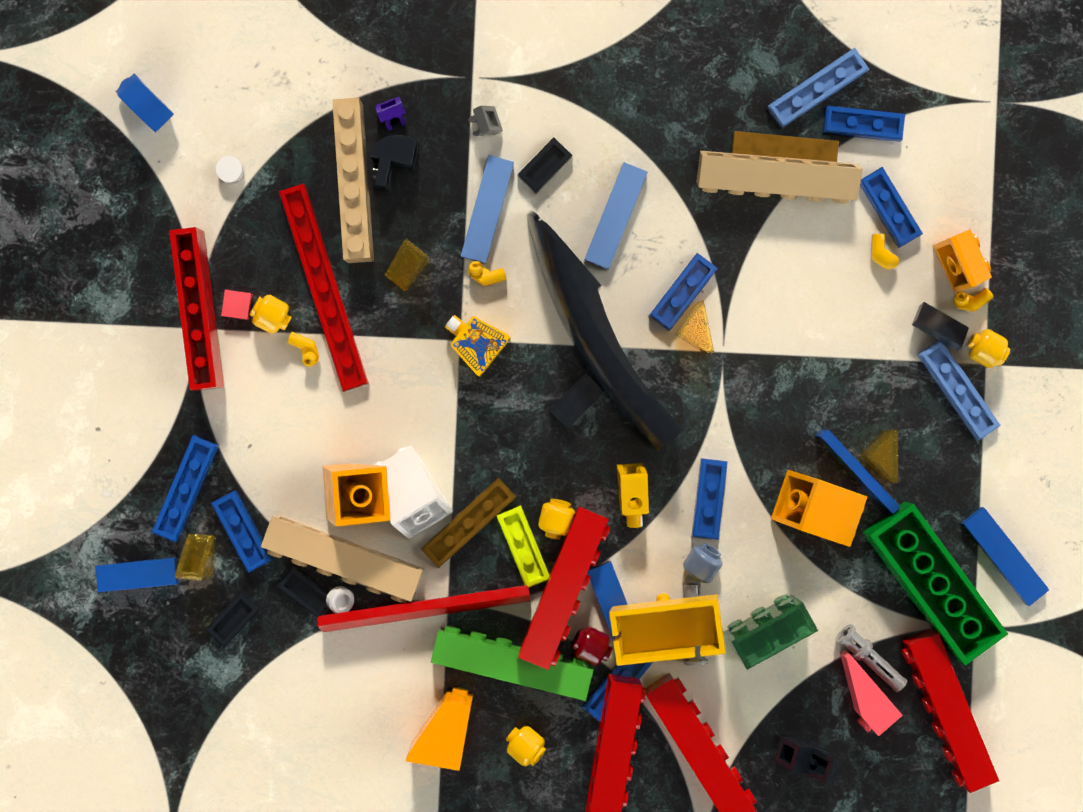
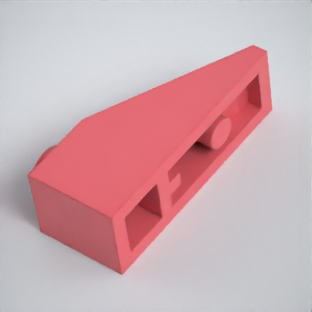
[840,650,903,736]

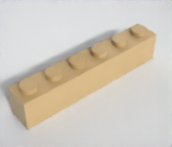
[332,98,374,263]
[696,151,863,204]
[261,515,425,603]

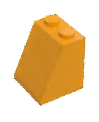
[322,463,390,526]
[771,470,867,547]
[406,687,473,771]

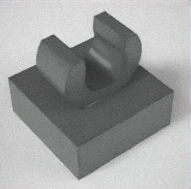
[468,105,503,136]

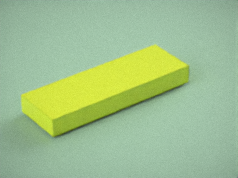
[497,505,550,588]

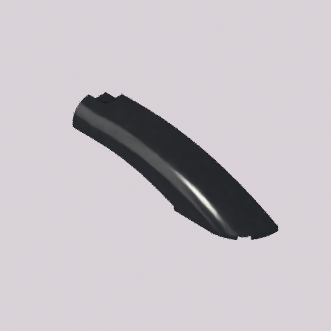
[527,211,683,451]

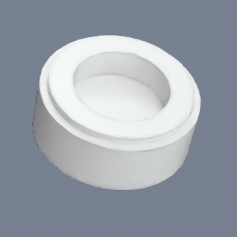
[216,156,244,184]
[326,586,354,613]

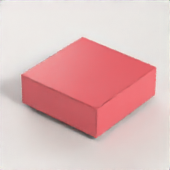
[221,290,253,320]

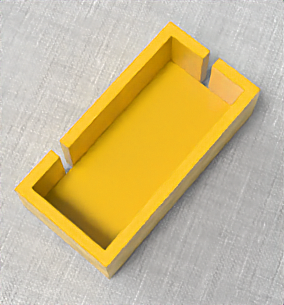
[609,594,726,666]

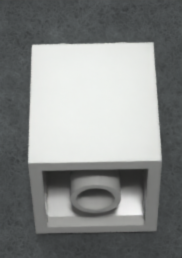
[374,445,453,539]

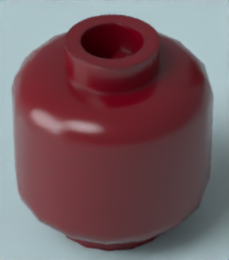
[571,626,613,666]

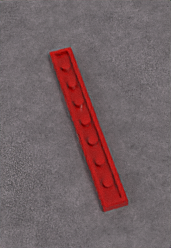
[279,183,369,392]
[317,585,531,632]

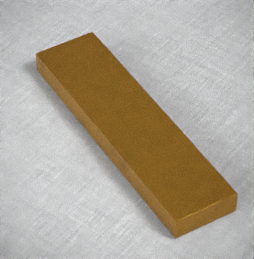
[731,131,839,162]
[421,478,516,569]

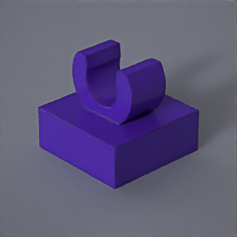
[375,97,405,131]

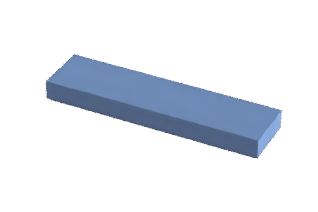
[766,48,869,129]
[461,155,514,264]
[584,162,648,270]
[917,340,1001,440]

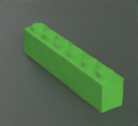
[430,625,593,701]

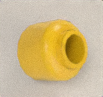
[250,295,292,334]
[967,329,1010,368]
[538,499,575,540]
[506,726,546,766]

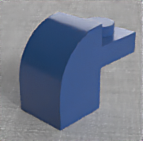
[116,73,174,133]

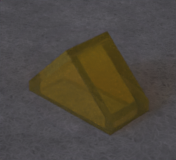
[385,239,430,291]
[675,300,714,355]
[859,429,898,483]
[175,534,215,581]

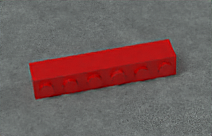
[169,227,224,391]
[517,507,610,670]
[901,629,999,793]
[646,673,758,812]
[585,674,646,812]

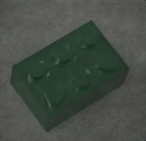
[724,594,818,670]

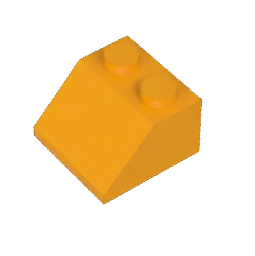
[933,229,992,293]

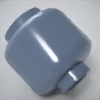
[683,543,723,584]

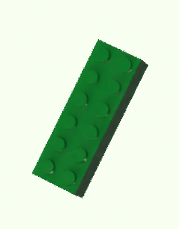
[862,502,1008,666]

